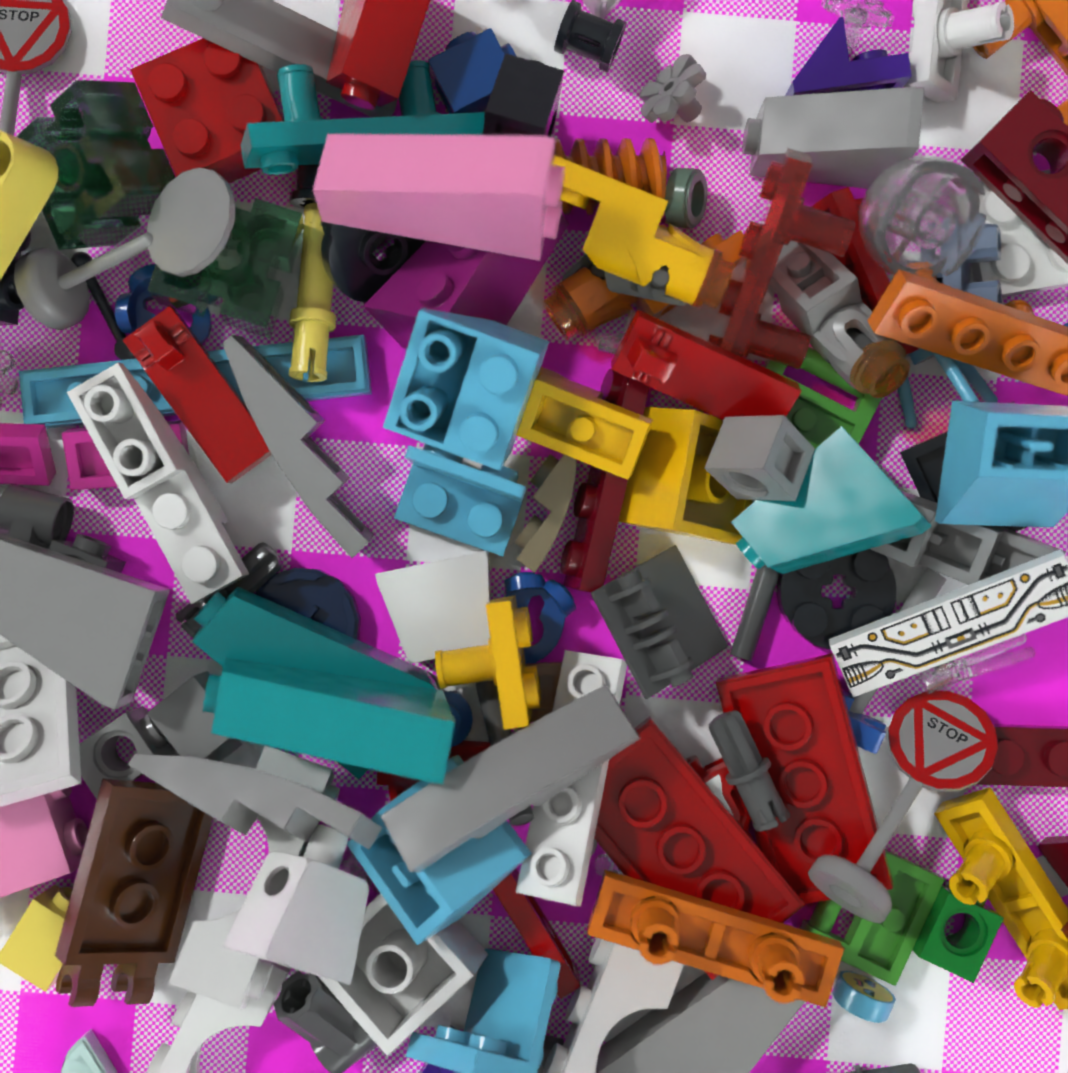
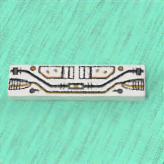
[829,549,1068,698]

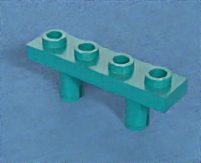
[240,60,485,175]

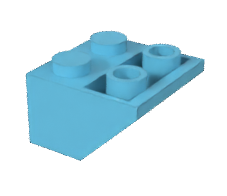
[383,308,550,471]
[935,400,1068,528]
[347,755,532,945]

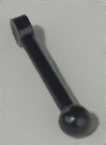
[71,252,136,360]

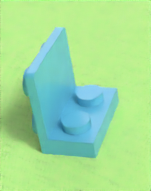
[394,443,526,557]
[406,948,560,1073]

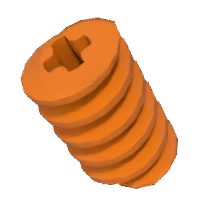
[554,138,667,215]

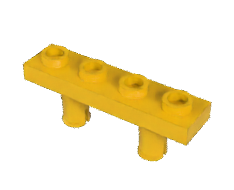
[934,787,1068,1010]

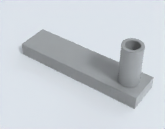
[161,0,398,117]

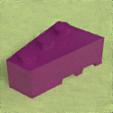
[363,213,569,349]

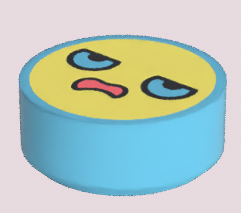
[832,971,896,1023]

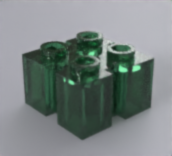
[16,80,176,250]
[148,198,304,339]

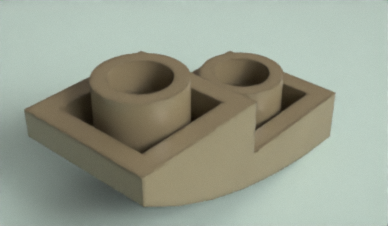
[514,454,577,573]

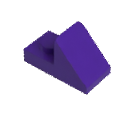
[785,17,912,96]

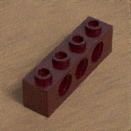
[961,90,1068,264]

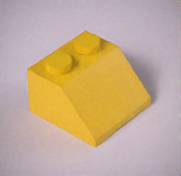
[619,407,753,545]

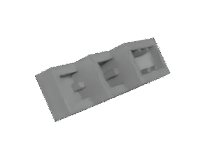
[222,335,374,558]
[871,490,1066,585]
[380,685,640,873]
[128,754,382,850]

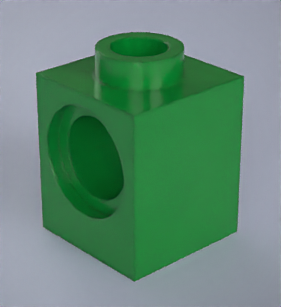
[912,884,1004,983]

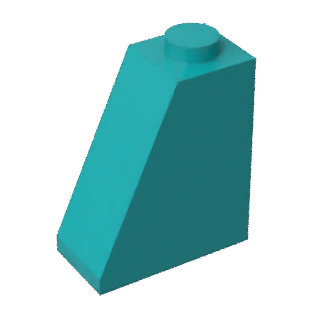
[731,426,932,574]

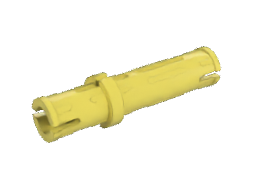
[289,203,336,382]

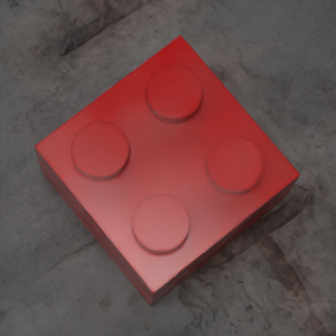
[130,38,285,184]

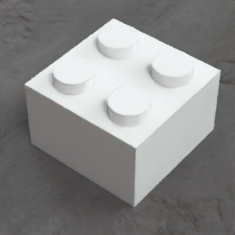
[318,893,488,1056]

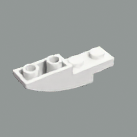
[67,363,249,604]

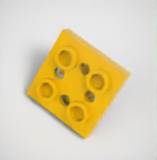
[435,595,542,730]

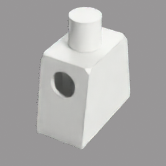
[375,551,491,692]
[223,825,369,985]

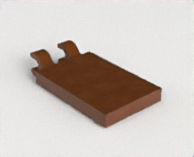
[55,779,213,1007]

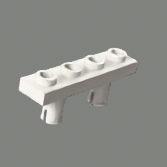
[908,0,1014,103]
[516,650,627,906]

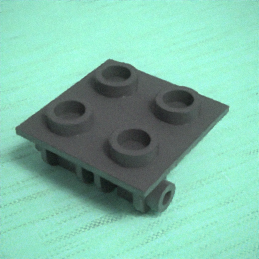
[590,545,729,699]

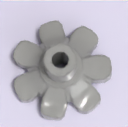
[639,54,707,123]

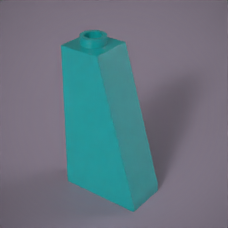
[192,586,438,780]
[203,658,455,784]

